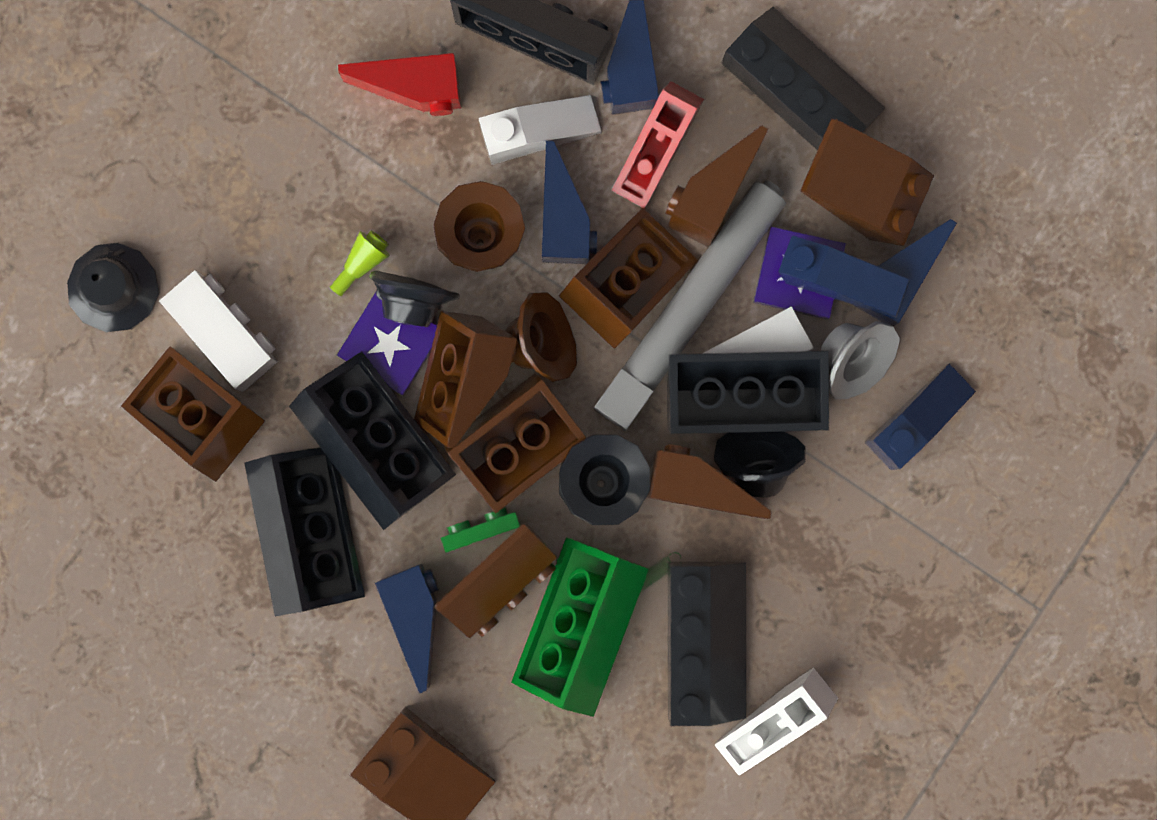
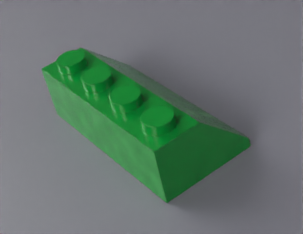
[511,537,649,717]

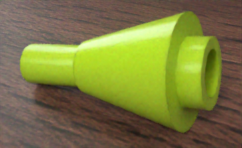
[330,230,390,297]

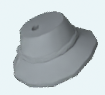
[821,321,900,399]

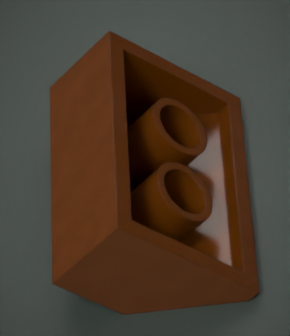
[443,373,586,514]
[435,523,557,639]

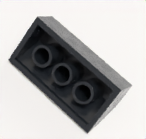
[450,0,613,85]
[721,7,886,150]
[289,351,456,530]
[667,351,829,434]
[244,447,365,617]
[668,562,746,726]

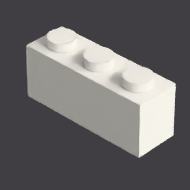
[159,270,278,392]

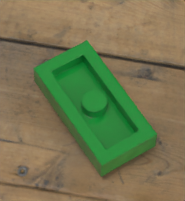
[441,507,521,553]

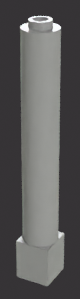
[594,180,786,431]

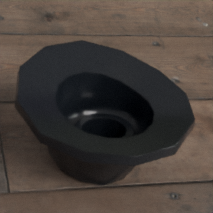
[67,243,159,332]
[369,271,460,327]
[714,431,806,498]
[559,434,650,525]

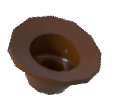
[433,181,525,272]
[505,292,577,382]

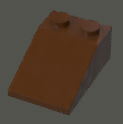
[800,119,934,246]
[665,125,768,247]
[559,208,698,349]
[414,311,517,448]
[121,346,265,482]
[647,444,772,519]
[350,707,496,820]

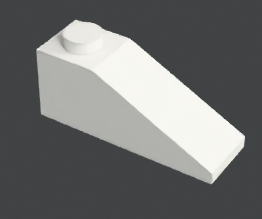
[479,95,601,165]
[704,306,814,353]
[715,667,838,775]

